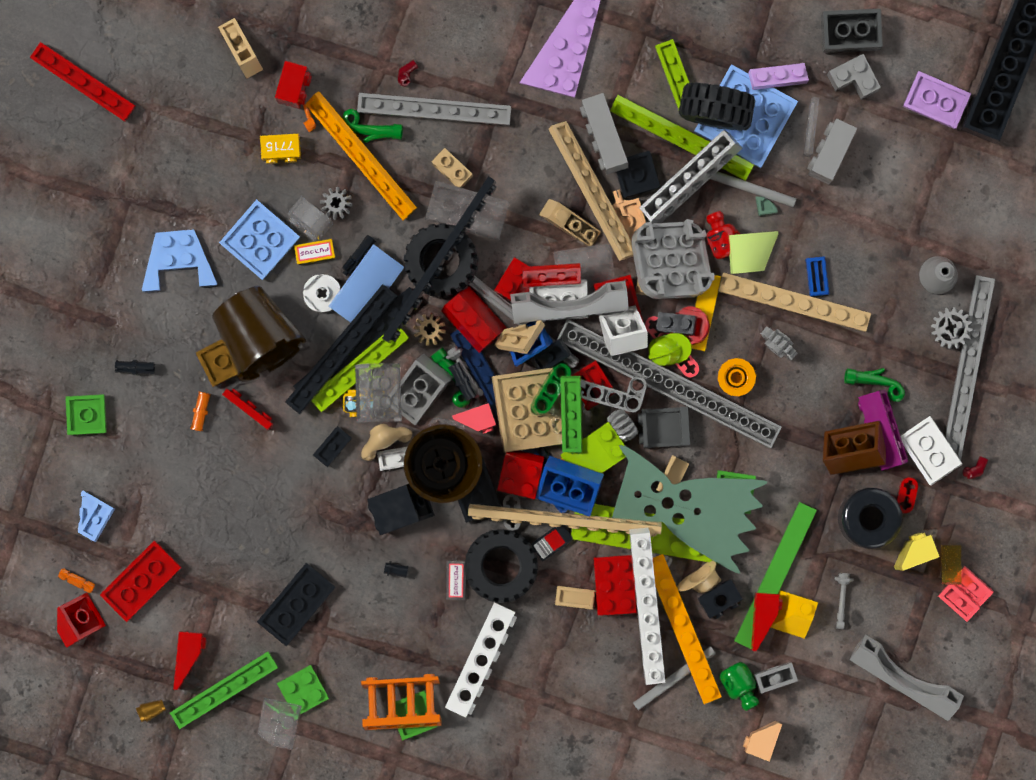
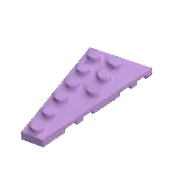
[519,0,601,98]

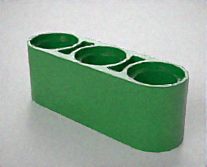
[531,364,571,415]

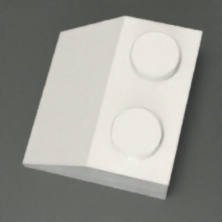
[599,306,648,356]

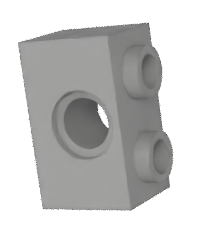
[753,662,798,693]

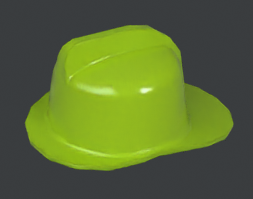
[648,333,692,366]

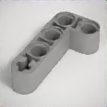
[581,376,647,412]

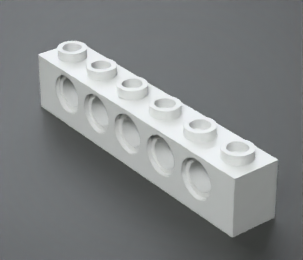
[445,602,517,717]

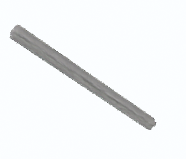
[469,275,579,368]

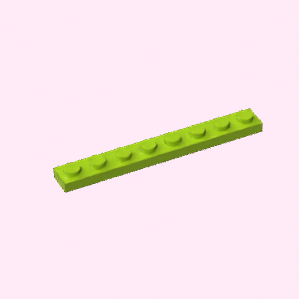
[610,95,754,181]

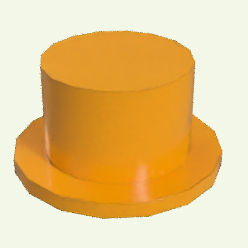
[717,358,756,396]

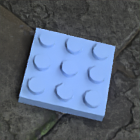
[219,199,300,280]

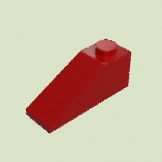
[751,592,783,651]
[173,631,207,690]

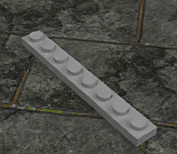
[357,93,511,126]

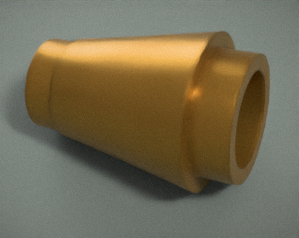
[136,699,166,722]

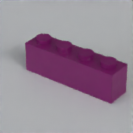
[858,389,909,471]

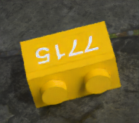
[260,134,301,164]

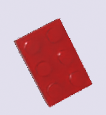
[593,555,636,616]

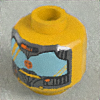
[343,390,368,417]

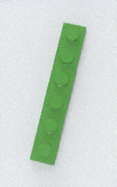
[170,651,279,729]

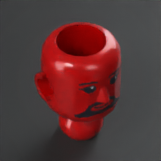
[706,211,740,259]

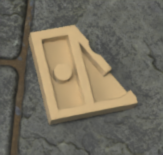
[495,320,545,354]

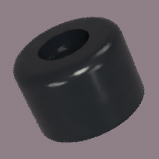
[838,488,903,549]

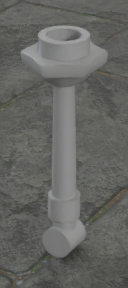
[446,346,483,398]
[835,573,854,629]

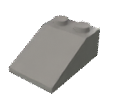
[386,354,453,425]

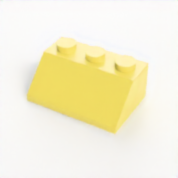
[894,533,939,571]

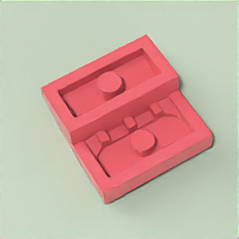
[938,566,994,622]

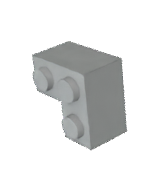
[827,54,881,100]

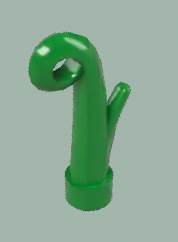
[342,109,403,143]
[430,347,470,408]
[844,368,905,402]

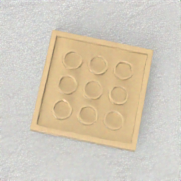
[492,368,565,453]

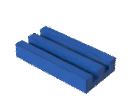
[805,256,829,297]

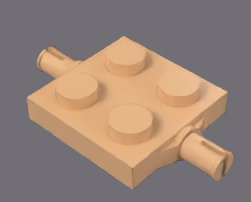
[612,189,646,242]

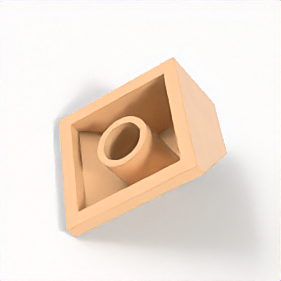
[743,721,782,762]

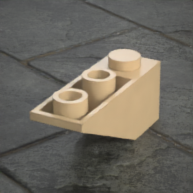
[539,199,601,248]

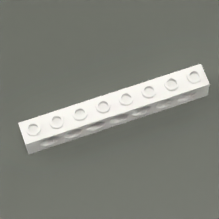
[629,527,665,685]

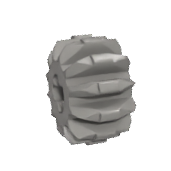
[320,187,353,220]
[607,409,638,442]

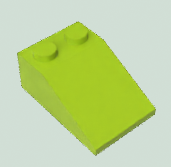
[560,422,626,473]

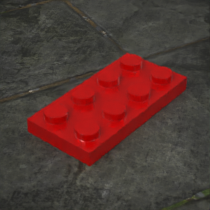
[100,540,182,622]

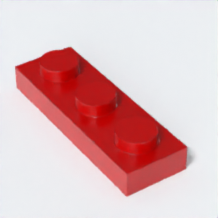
[522,263,581,287]
[222,389,274,430]

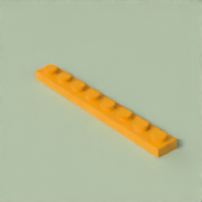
[305,91,417,220]
[653,554,722,704]

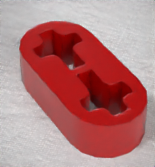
[897,477,918,513]

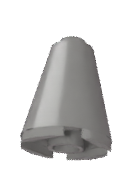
[919,256,958,294]

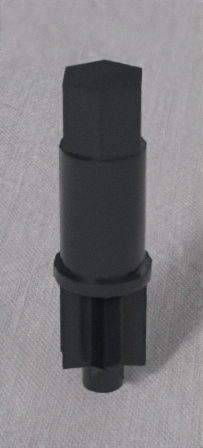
[342,235,376,276]

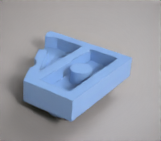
[78,490,115,542]

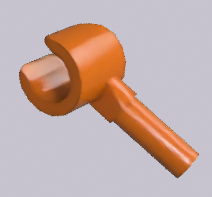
[303,104,316,132]

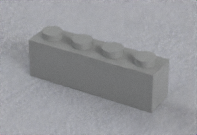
[579,93,628,175]

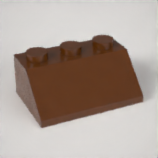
[823,421,886,475]

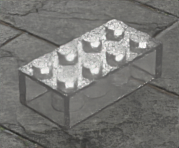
[425,181,510,241]

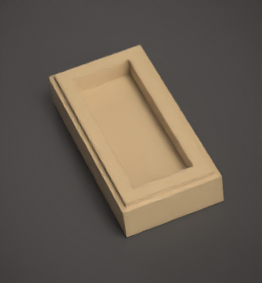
[555,586,595,609]

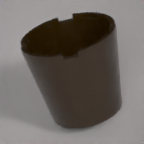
[212,286,306,382]
[404,424,482,503]

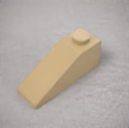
[218,18,263,79]

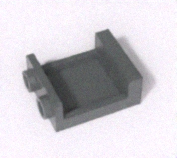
[638,407,690,448]

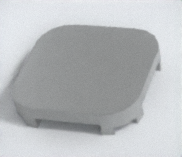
[632,219,714,299]

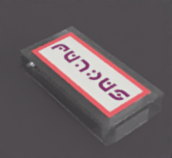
[446,561,466,600]

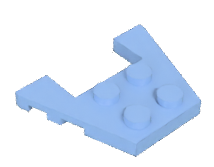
[142,229,217,292]

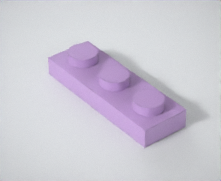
[748,63,809,90]

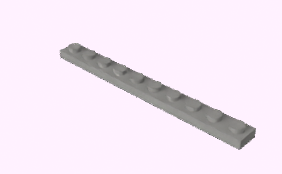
[945,275,995,460]

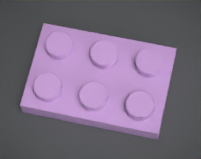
[903,71,971,129]

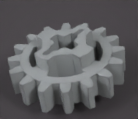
[931,307,974,349]
[760,326,798,360]

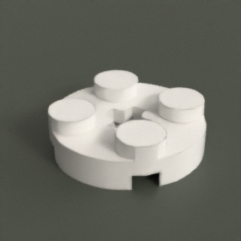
[303,274,341,313]

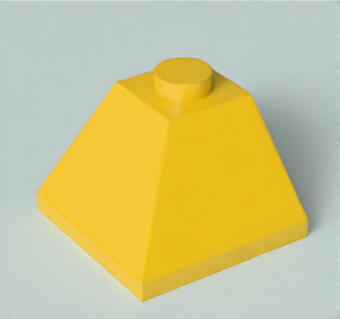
[770,590,818,639]

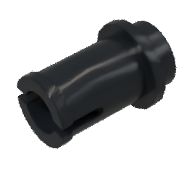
[384,561,408,578]

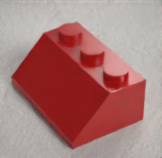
[441,286,507,353]

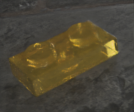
[941,545,961,585]

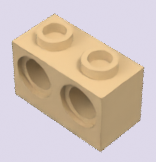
[432,148,473,190]

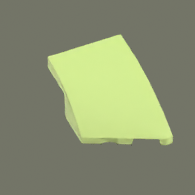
[729,231,778,274]

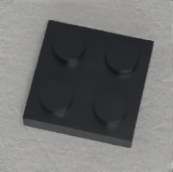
[616,151,660,198]

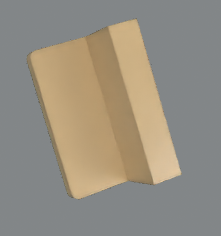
[656,455,689,492]

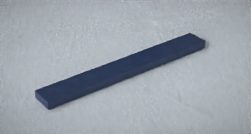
[450,330,540,456]

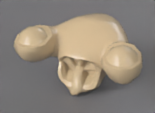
[361,424,413,461]

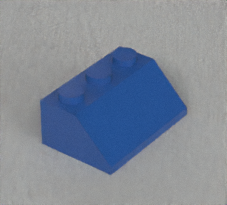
[535,456,604,517]

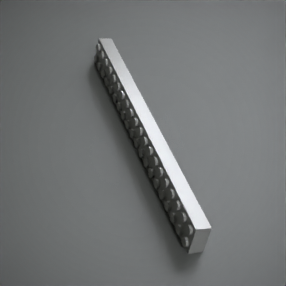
[556,319,782,449]

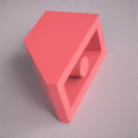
[452,403,496,434]

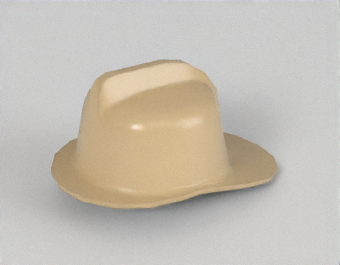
[677,561,721,593]

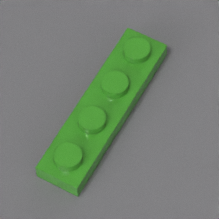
[561,376,582,453]

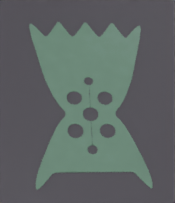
[612,445,767,574]

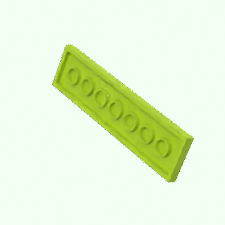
[571,504,718,564]

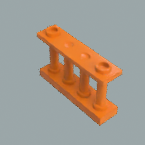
[361,674,442,730]

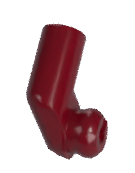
[397,60,418,87]
[962,456,988,479]

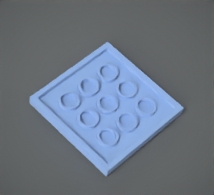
[694,64,798,169]

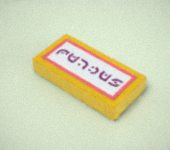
[294,239,335,265]

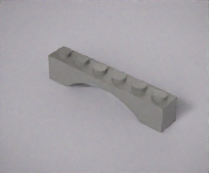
[510,281,629,324]
[850,634,964,721]

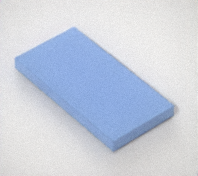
[328,244,404,323]

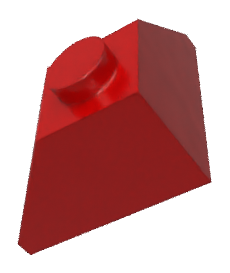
[57,593,106,648]

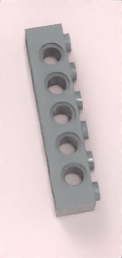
[639,130,743,223]

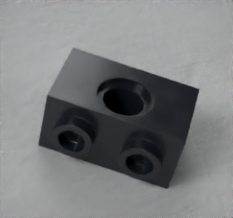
[697,579,743,620]

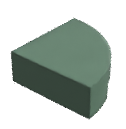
[755,197,778,216]

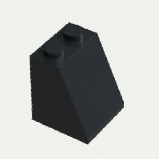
[367,484,435,535]

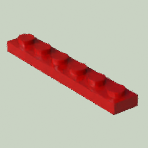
[30,42,136,122]

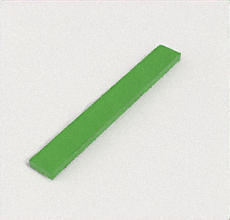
[734,502,817,649]

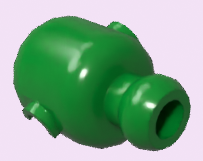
[720,662,759,711]

